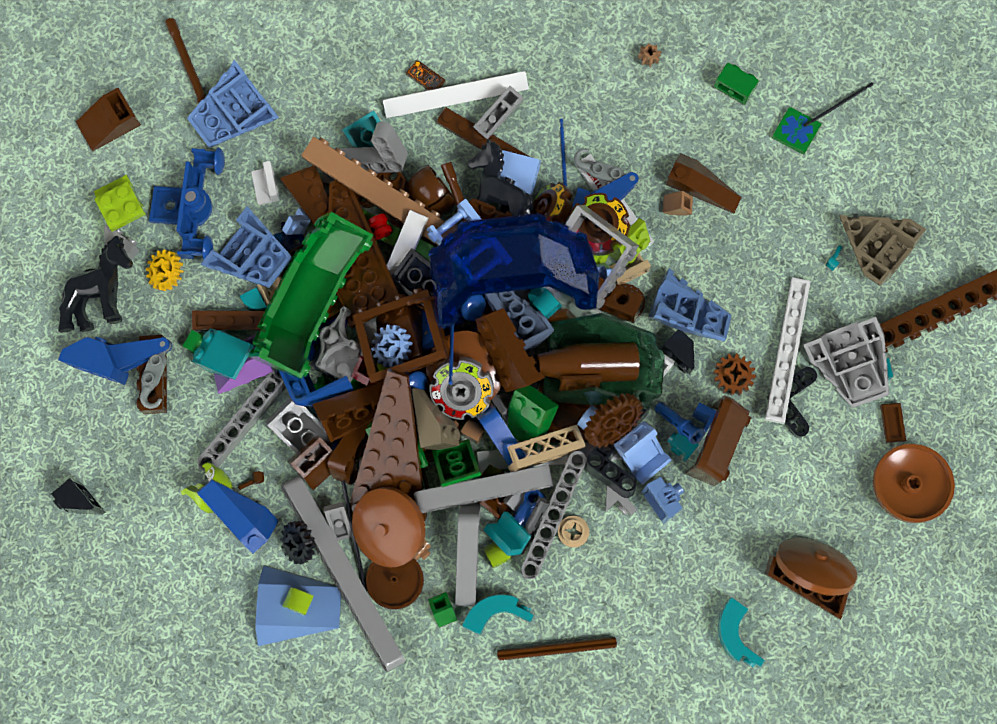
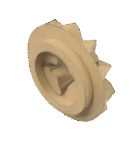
[558,516,589,547]

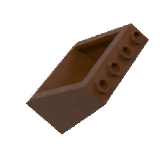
[353,288,449,383]

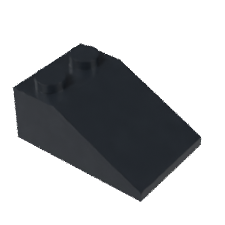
[392,248,462,314]

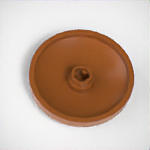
[426,331,502,400]
[873,444,955,523]
[352,487,425,567]
[776,538,857,596]

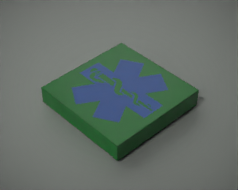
[772,106,822,155]

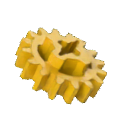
[146,249,184,291]

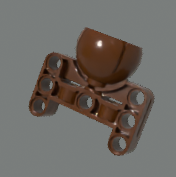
[356,165,456,247]

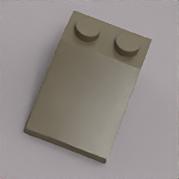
[412,388,460,450]

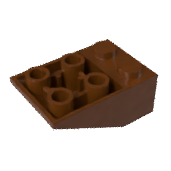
[76,87,141,151]

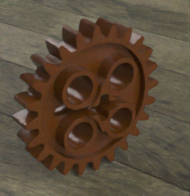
[584,393,643,448]

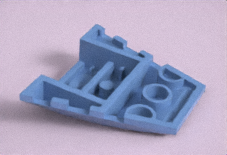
[187,60,279,148]
[201,206,292,288]
[648,268,732,341]
[255,566,341,646]

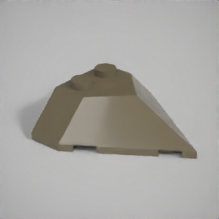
[839,215,926,286]

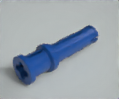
[655,402,704,444]

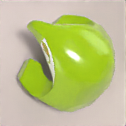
[180,462,232,513]

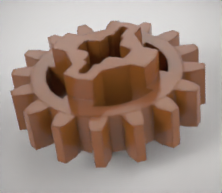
[713,353,756,396]

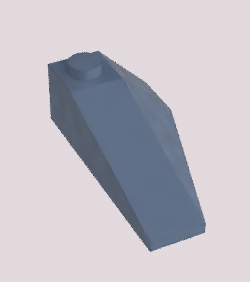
[480,277,554,353]

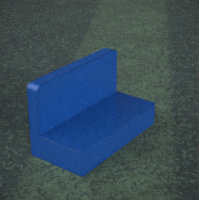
[691,402,716,437]

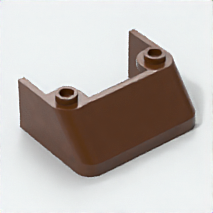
[685,395,751,486]

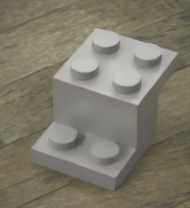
[310,339,363,383]

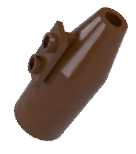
[536,342,640,391]

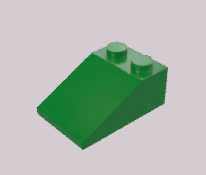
[508,385,559,453]
[432,439,481,487]

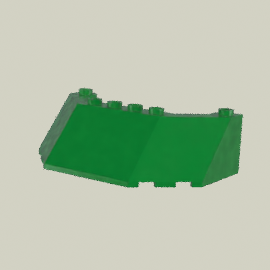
[248,212,373,379]

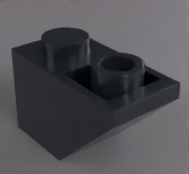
[662,330,695,375]

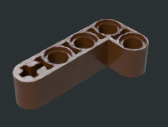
[328,423,370,485]

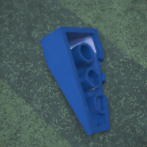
[196,479,279,554]

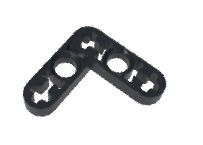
[767,367,817,438]

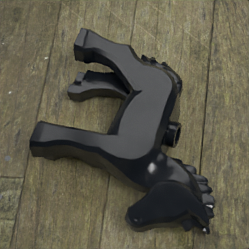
[467,139,534,220]
[58,236,133,333]

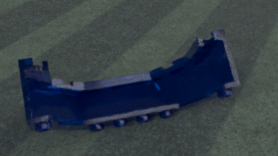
[429,213,599,327]

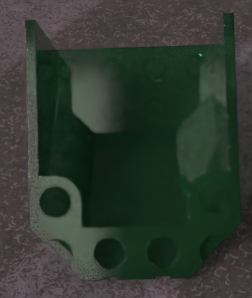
[543,313,665,409]

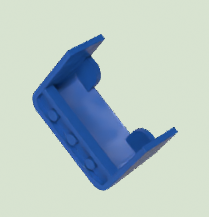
[279,323,355,407]

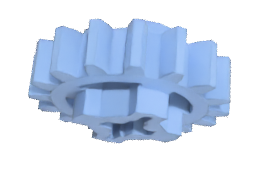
[371,325,413,368]

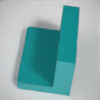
[483,512,531,556]

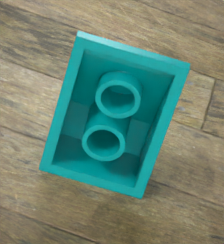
[341,110,381,174]
[191,328,254,380]

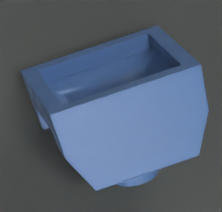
[641,477,684,524]

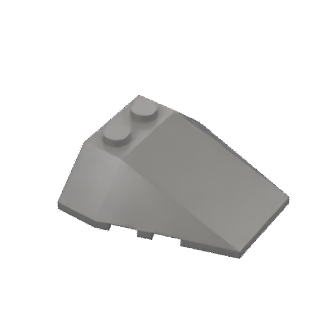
[803,316,889,408]

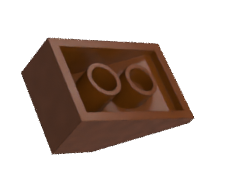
[376,304,423,368]

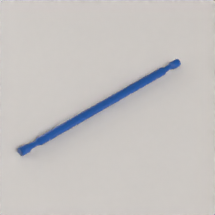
[559,118,567,186]
[448,316,454,385]

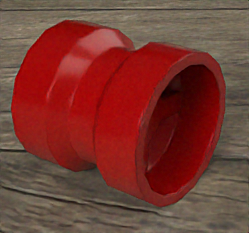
[368,214,393,240]

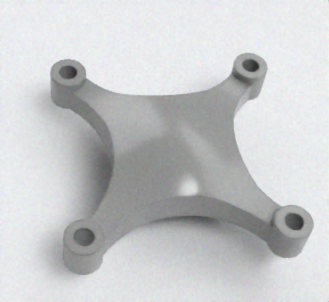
[316,307,359,369]

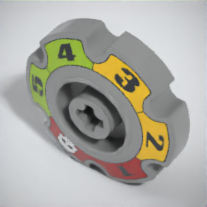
[430,357,494,420]

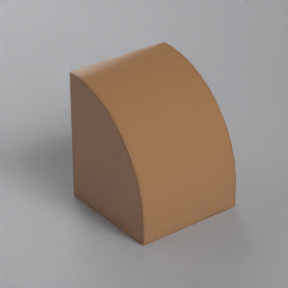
[663,191,693,216]
[461,419,486,445]

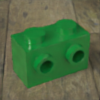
[714,62,759,105]

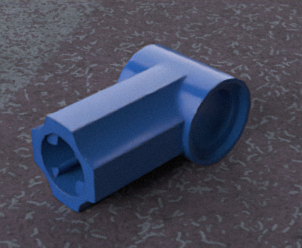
[513,490,547,527]

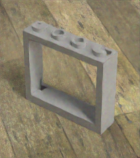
[537,205,639,311]

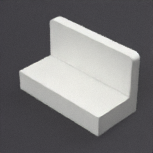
[251,161,280,205]

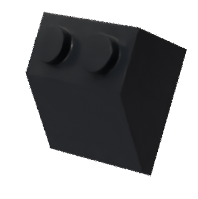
[51,478,106,515]

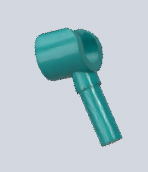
[826,245,842,271]

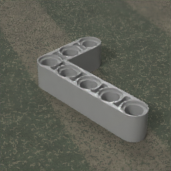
[334,121,408,173]
[455,502,481,607]

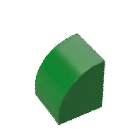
[183,330,203,354]
[428,592,457,628]

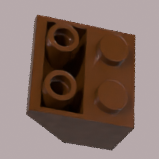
[287,435,333,491]

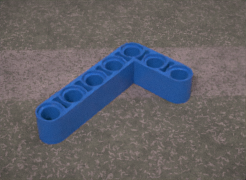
[477,402,534,470]

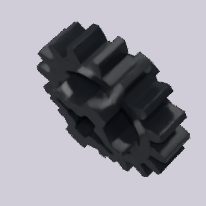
[280,521,316,565]

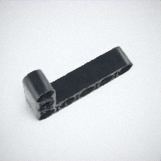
[586,394,651,498]

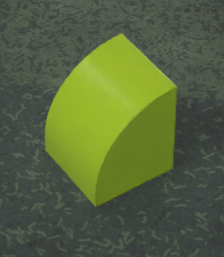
[483,542,511,569]
[282,588,314,616]

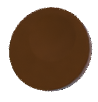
[366,559,424,610]

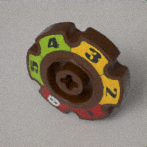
[530,182,573,239]
[569,193,631,256]

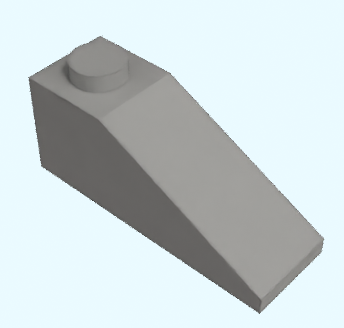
[473,86,524,139]

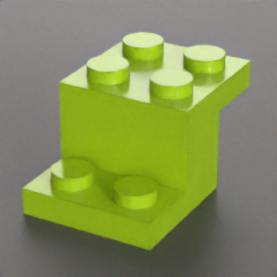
[93,175,146,232]
[586,218,651,267]

